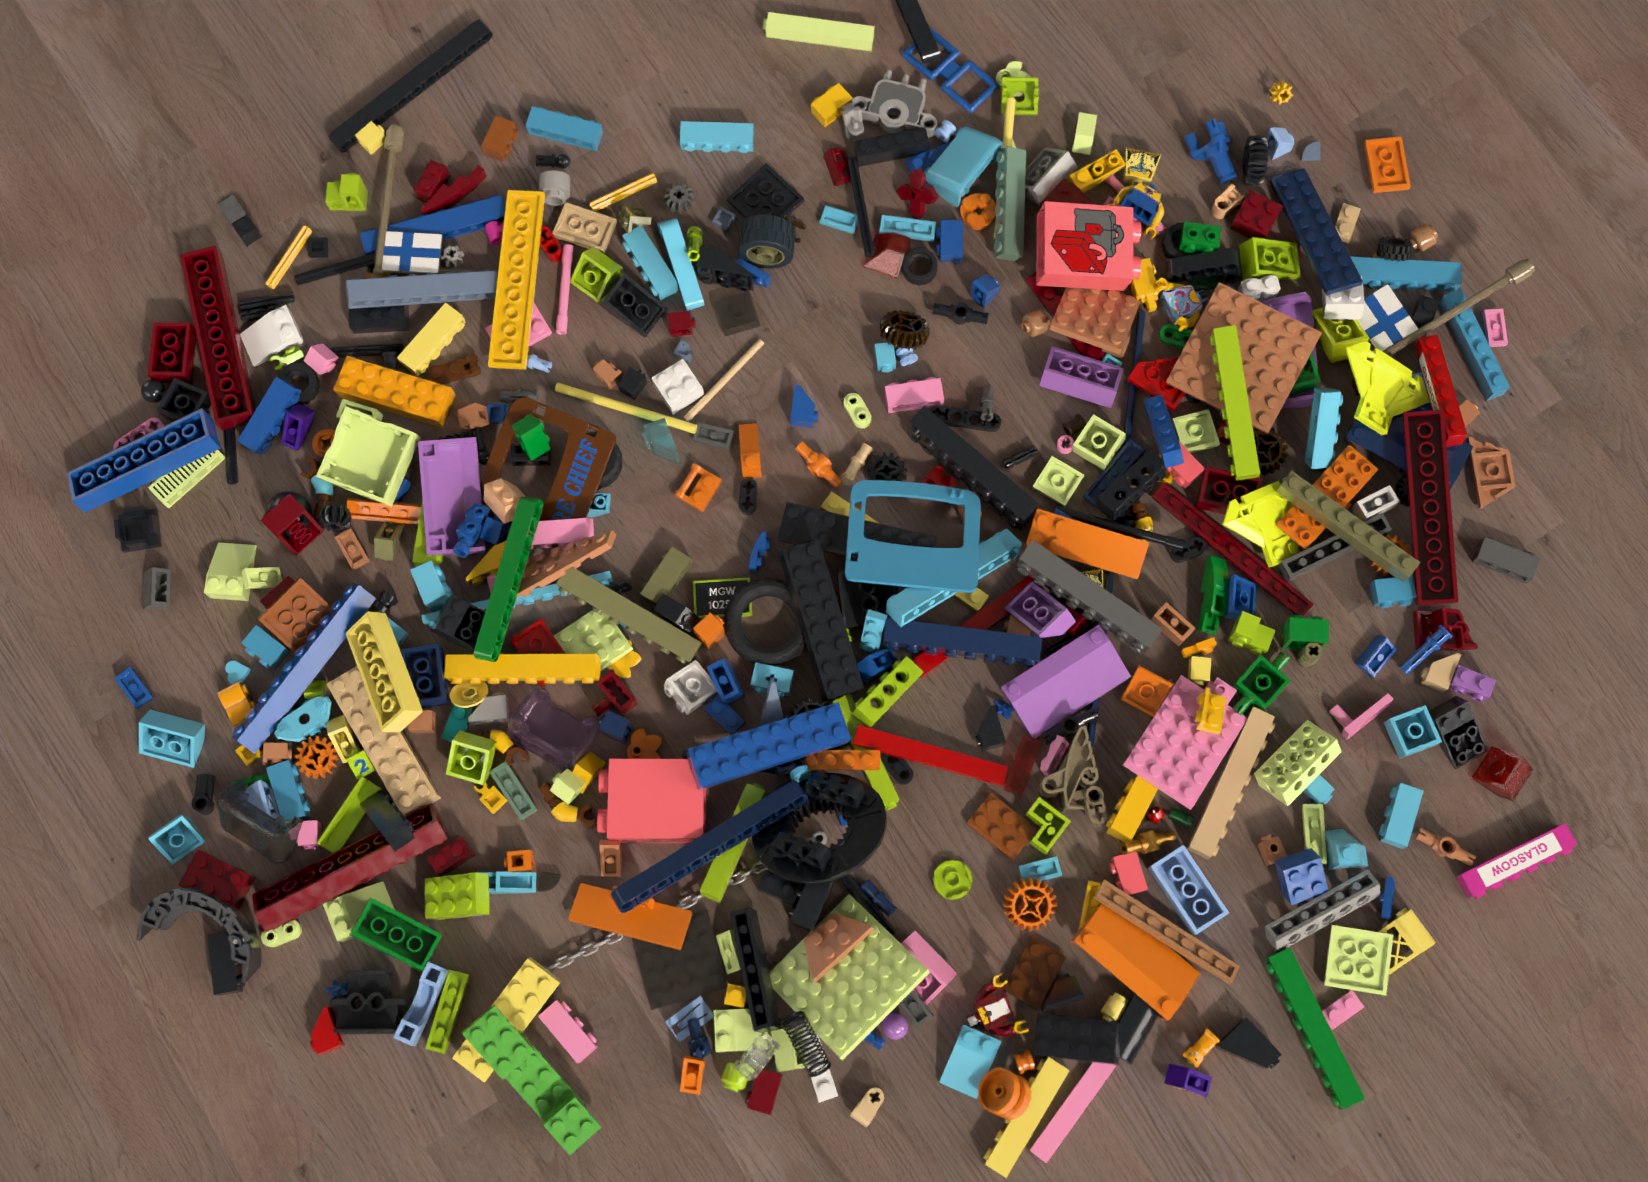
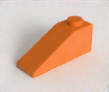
[739,423,762,479]

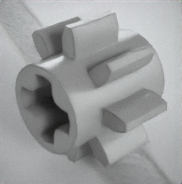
[441,244,465,268]

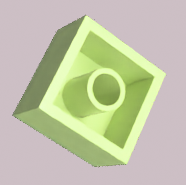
[1073,414,1126,470]

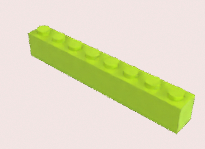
[1209,325,1260,481]

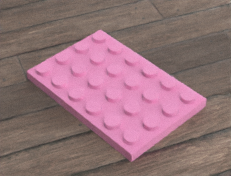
[1123,675,1248,810]

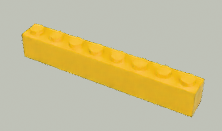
[444,654,601,684]

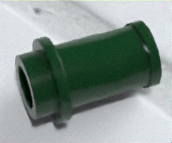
[1168,807,1195,828]

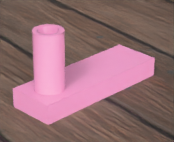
[1329,694,1393,740]

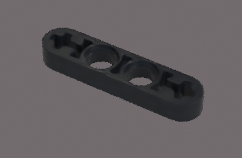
[930,405,1002,432]

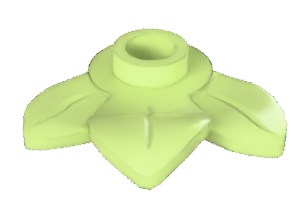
[996,61,1032,97]

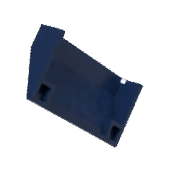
[1344,411,1474,490]

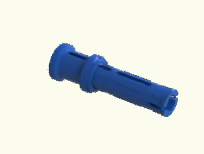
[1399,624,1453,675]

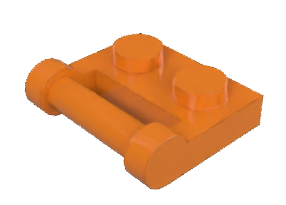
[673,463,722,512]

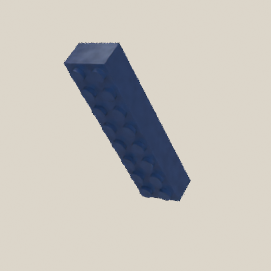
[883,618,1042,668]

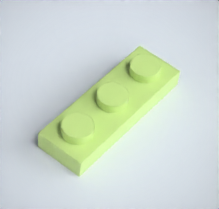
[1302,804,1327,864]

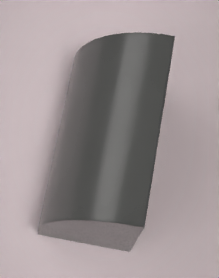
[143,567,171,610]

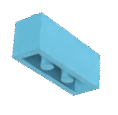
[1379,783,1423,849]

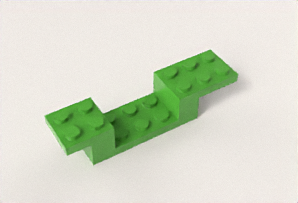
[462,1005,601,1155]

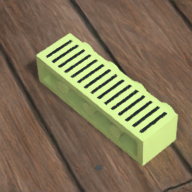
[148,450,225,508]

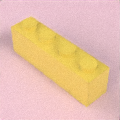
[397,302,465,377]

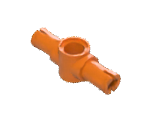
[795,441,843,489]

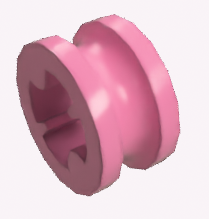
[1057,435,1074,454]

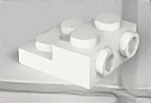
[663,660,718,715]

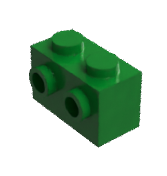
[1179,222,1221,253]
[511,414,551,461]

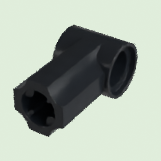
[191,774,215,815]

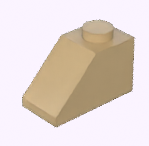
[1420,653,1461,693]

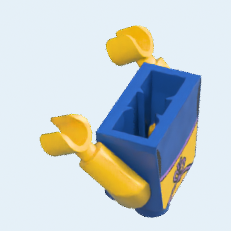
[1107,182,1164,240]

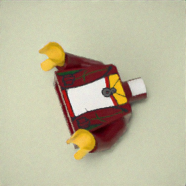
[966,973,1028,1037]

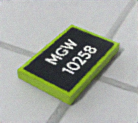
[693,577,752,620]

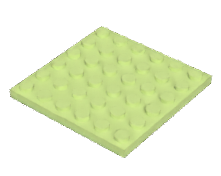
[769,894,930,1060]

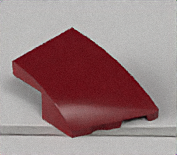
[1413,608,1478,651]

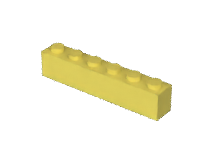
[983,1057,1070,1178]

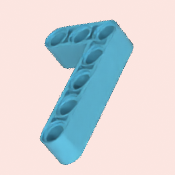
[657,217,705,311]

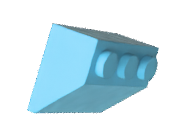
[139,710,205,768]

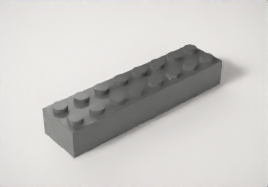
[1016,540,1163,654]

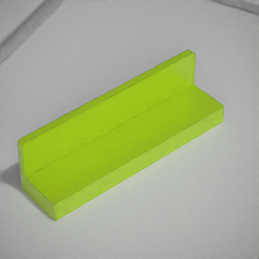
[317,777,383,853]

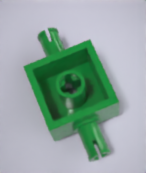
[1232,652,1291,715]

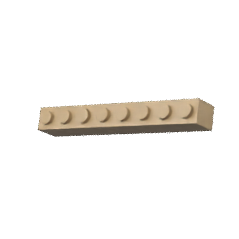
[1186,706,1275,860]

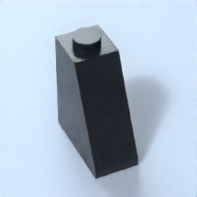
[1215,1017,1282,1069]

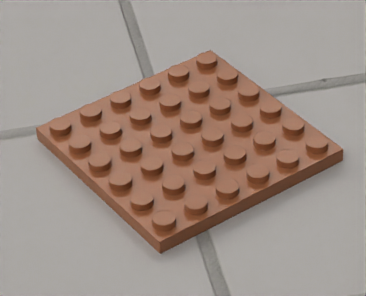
[1166,282,1322,434]

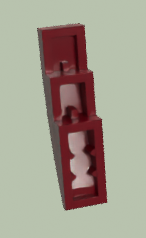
[420,165,487,215]

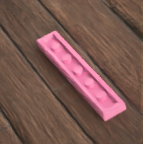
[1029,1062,1116,1163]

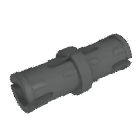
[980,385,995,421]
[499,388,539,401]

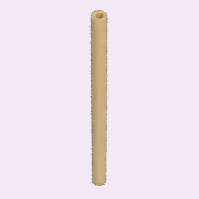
[683,339,764,422]

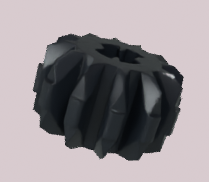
[318,504,352,532]

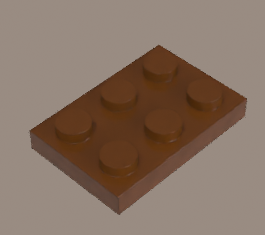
[1003,937,1066,1010]

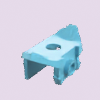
[274,696,331,742]

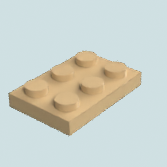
[552,202,617,254]

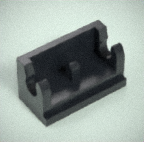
[510,443,551,466]

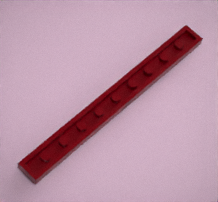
[1152,482,1314,616]

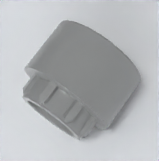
[539,171,571,206]

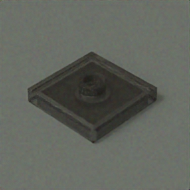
[714,291,760,336]

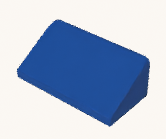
[1355,635,1397,678]

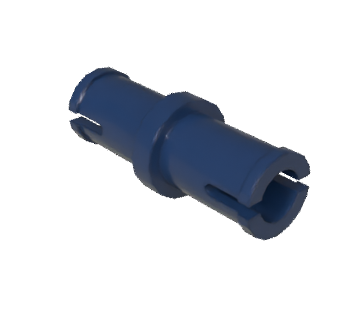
[860,879,897,917]

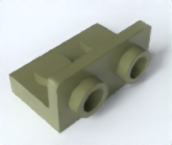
[618,205,652,234]

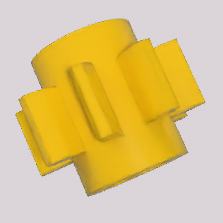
[1269,80,1293,105]

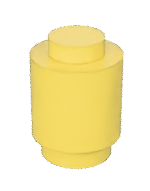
[1100,993,1128,1022]

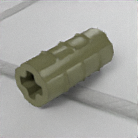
[1297,642,1322,667]

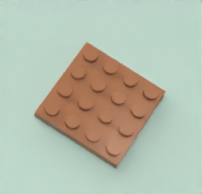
[1049,287,1141,355]

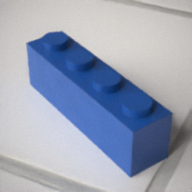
[237,377,301,454]
[1144,394,1184,468]

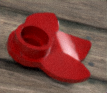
[920,466,957,503]

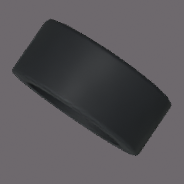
[902,248,938,286]

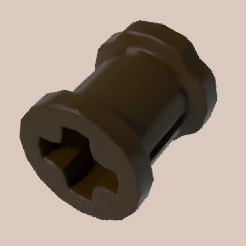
[1062,414,1086,437]

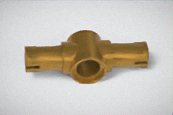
[1120,830,1176,855]

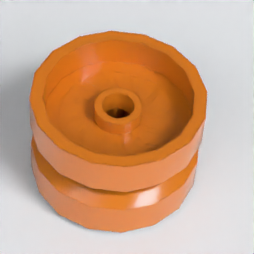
[978,1067,1031,1120]

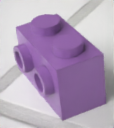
[1449,665,1496,702]

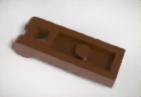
[426,355,481,385]

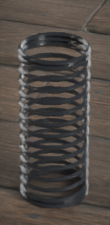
[781,1011,831,1077]

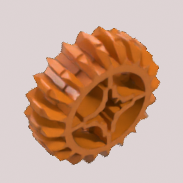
[1003,877,1057,932]

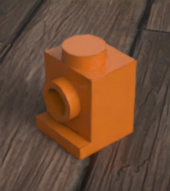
[504,850,535,872]

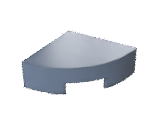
[1301,141,1321,161]
[673,338,692,364]

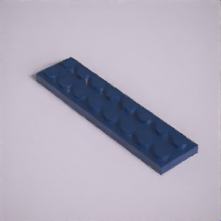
[1269,168,1363,296]

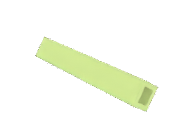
[763,12,875,51]

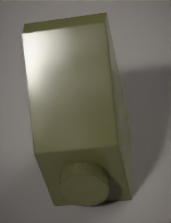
[374,522,404,561]

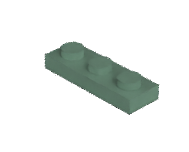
[490,761,538,821]

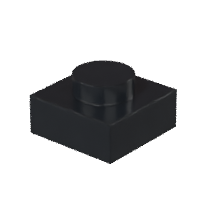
[308,237,328,258]

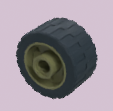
[738,214,796,269]

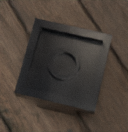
[114,506,162,553]

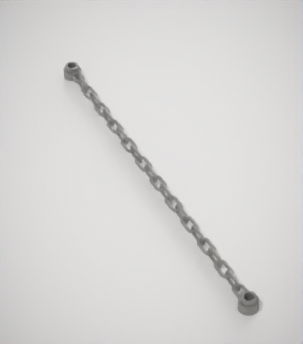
[543,831,827,971]

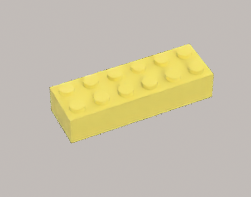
[345,611,423,732]
[452,957,561,1083]

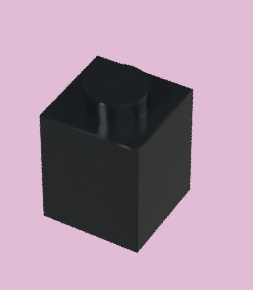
[617,367,647,400]

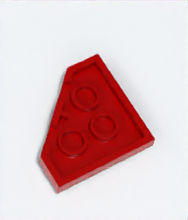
[1127,357,1185,411]

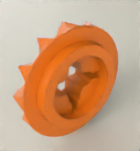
[312,429,335,457]

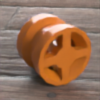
[1013,1050,1035,1074]

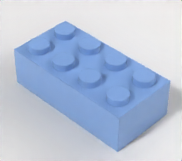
[1148,845,1229,936]

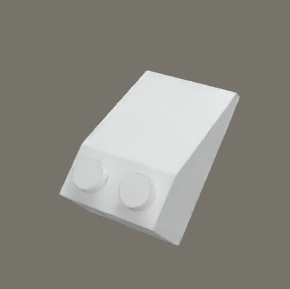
[240,305,305,367]

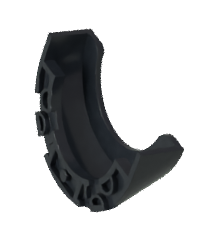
[136,888,262,983]

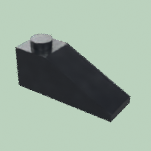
[218,195,262,246]

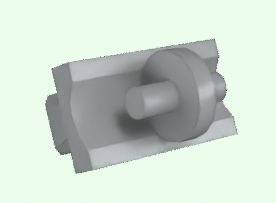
[842,103,864,138]

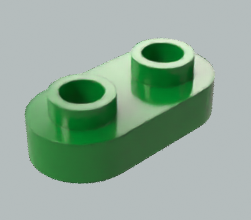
[1159,324,1193,349]

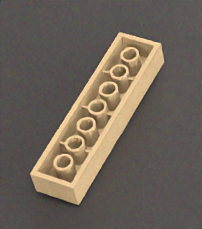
[327,666,441,816]

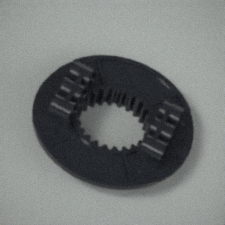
[752,770,887,883]

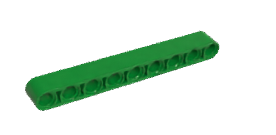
[474,496,543,662]

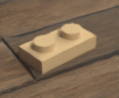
[1335,203,1361,243]

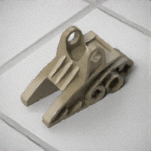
[1039,726,1107,827]

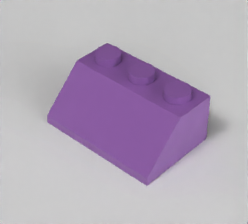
[1005,582,1076,638]

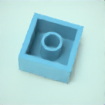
[410,560,453,613]
[1384,705,1442,759]

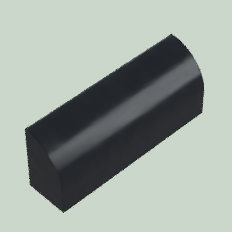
[1118,993,1160,1065]

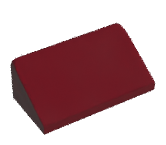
[823,148,851,186]

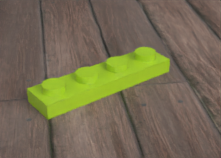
[425,969,470,1054]

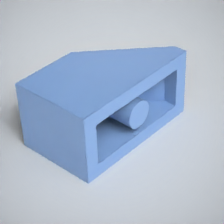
[1266,127,1294,160]

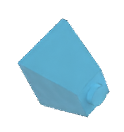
[1325,829,1368,870]

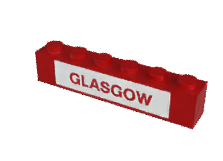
[1415,334,1467,447]

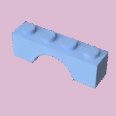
[393,962,449,1046]

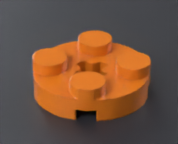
[960,193,996,230]

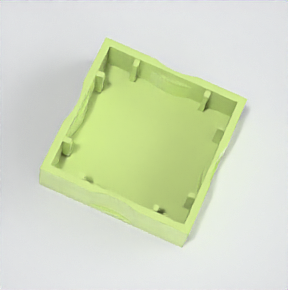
[316,406,421,507]

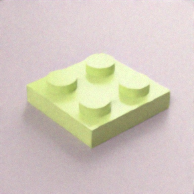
[1172,409,1220,453]
[1032,456,1084,506]

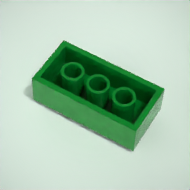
[349,898,442,972]

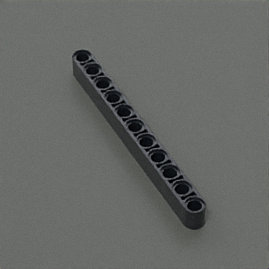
[329,20,493,152]

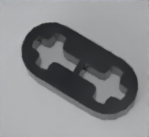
[739,478,758,515]
[1170,537,1206,563]

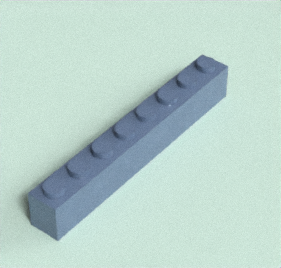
[346,269,498,309]

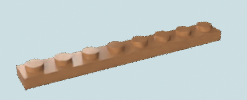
[1093,880,1240,985]

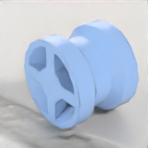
[934,120,957,143]
[895,348,918,366]

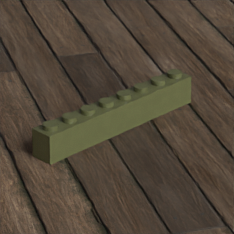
[1276,471,1420,582]
[556,567,702,664]

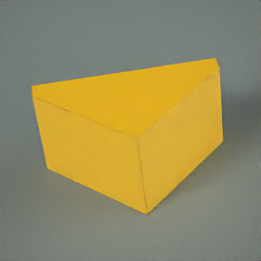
[573,751,606,794]

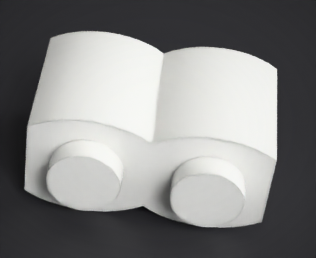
[1237,275,1280,301]

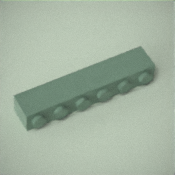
[994,146,1026,261]

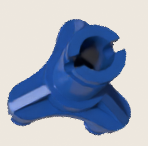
[1184,119,1237,184]

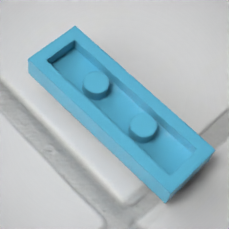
[879,215,936,242]
[859,609,887,653]

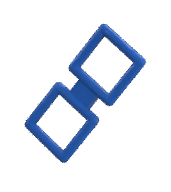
[902,28,999,113]

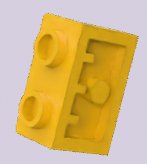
[1194,687,1226,735]

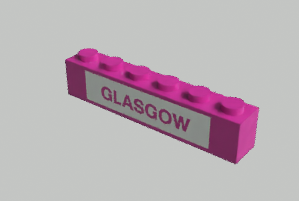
[1456,823,1578,899]

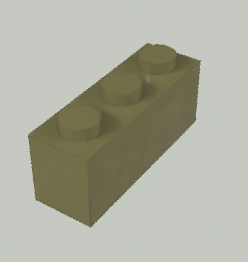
[640,547,692,606]

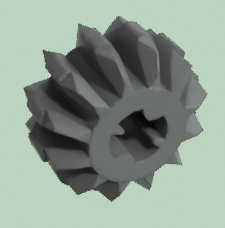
[664,181,695,214]

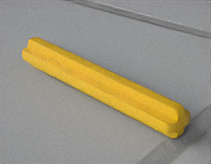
[589,173,657,212]
[265,226,312,289]

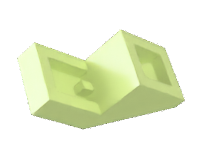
[1072,112,1097,155]

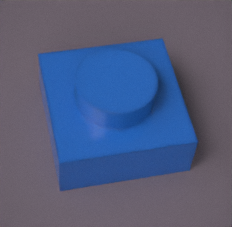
[487,403,508,424]

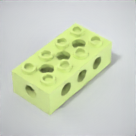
[1254,720,1342,806]

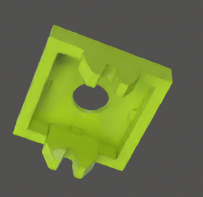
[1001,77,1039,115]

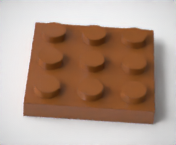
[258,577,332,653]

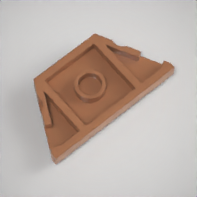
[1466,437,1516,509]
[804,913,874,982]

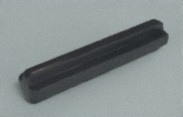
[239,292,295,311]

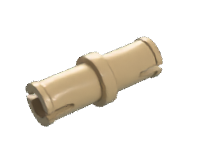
[843,443,873,480]

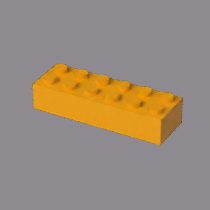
[333,356,456,429]

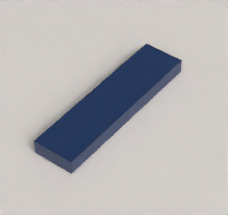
[1083,439,1145,509]

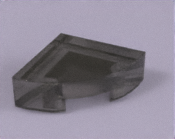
[538,872,561,892]

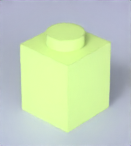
[550,769,586,804]

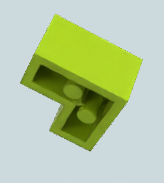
[326,173,368,211]
[1228,611,1276,656]
[1025,797,1071,855]

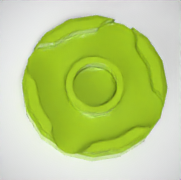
[933,860,973,900]

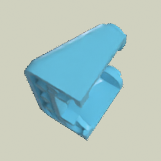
[924,126,1003,208]

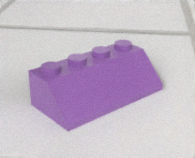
[1039,346,1124,408]

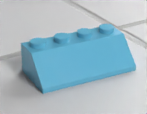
[1305,387,1343,469]

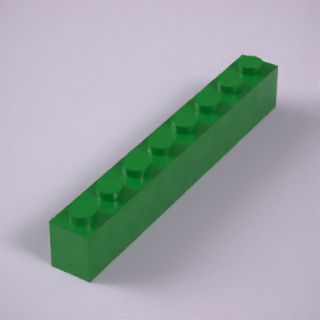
[1265,948,1365,1110]

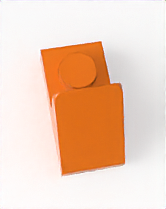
[680,1056,706,1095]

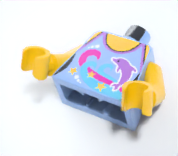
[1154,278,1208,332]

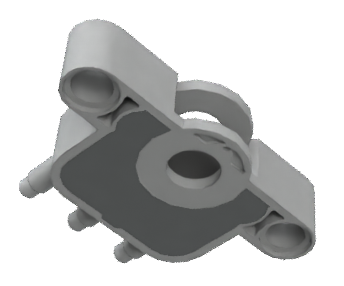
[851,70,937,138]

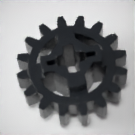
[866,452,907,482]

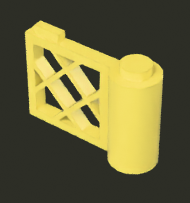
[1372,908,1436,975]

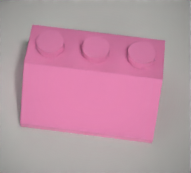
[901,931,957,1005]

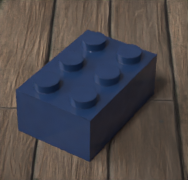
[400,643,450,709]

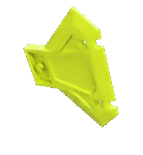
[1345,341,1430,435]
[1222,477,1301,567]

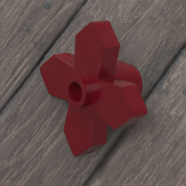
[896,168,939,219]

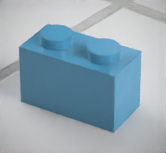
[1370,575,1417,609]
[241,625,290,670]

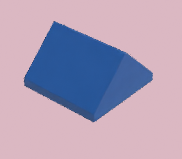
[1224,574,1257,620]

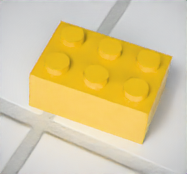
[1105,776,1158,843]

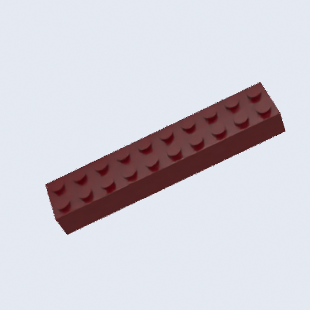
[180,245,256,430]
[1402,409,1459,606]
[252,803,448,932]

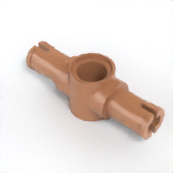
[1415,828,1476,867]

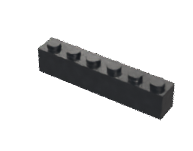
[730,907,781,1033]

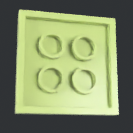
[554,610,633,672]
[1324,925,1393,995]

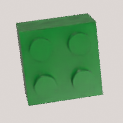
[1281,615,1329,650]

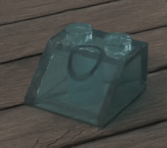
[642,418,681,464]

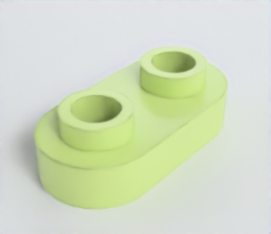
[844,393,871,428]
[261,920,302,947]

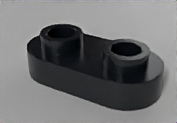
[881,753,914,785]

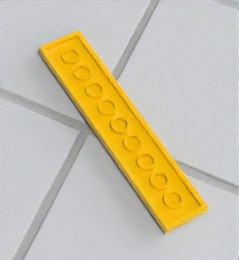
[488,190,545,370]

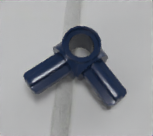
[687,1018,711,1059]

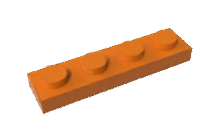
[347,498,421,525]
[803,750,880,770]

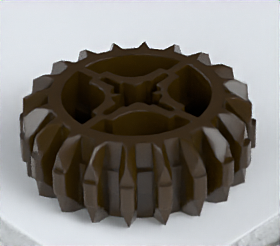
[879,310,930,350]
[1253,428,1288,476]

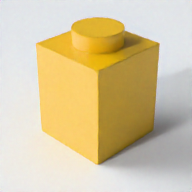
[724,984,747,1009]

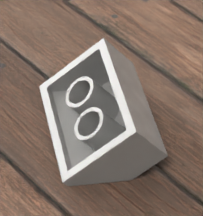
[1025,147,1078,205]

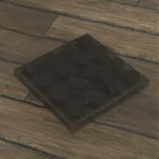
[632,910,728,1010]

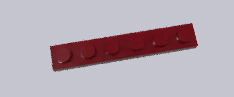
[1025,272,1105,361]

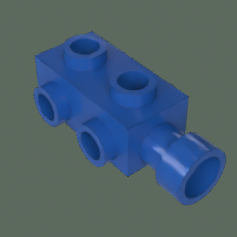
[453,503,490,558]

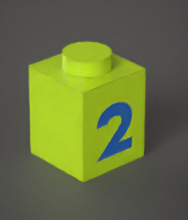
[346,748,376,780]

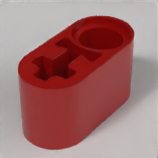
[540,225,562,262]

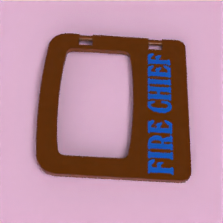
[480,397,616,548]

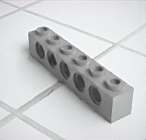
[1265,869,1380,953]

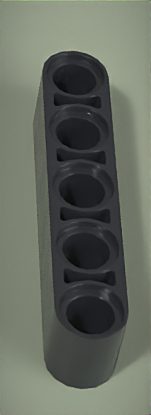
[895,0,941,64]

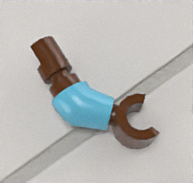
[300,457,334,520]

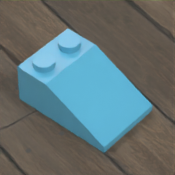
[939,1025,1001,1099]

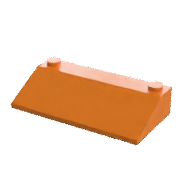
[1070,903,1200,1021]

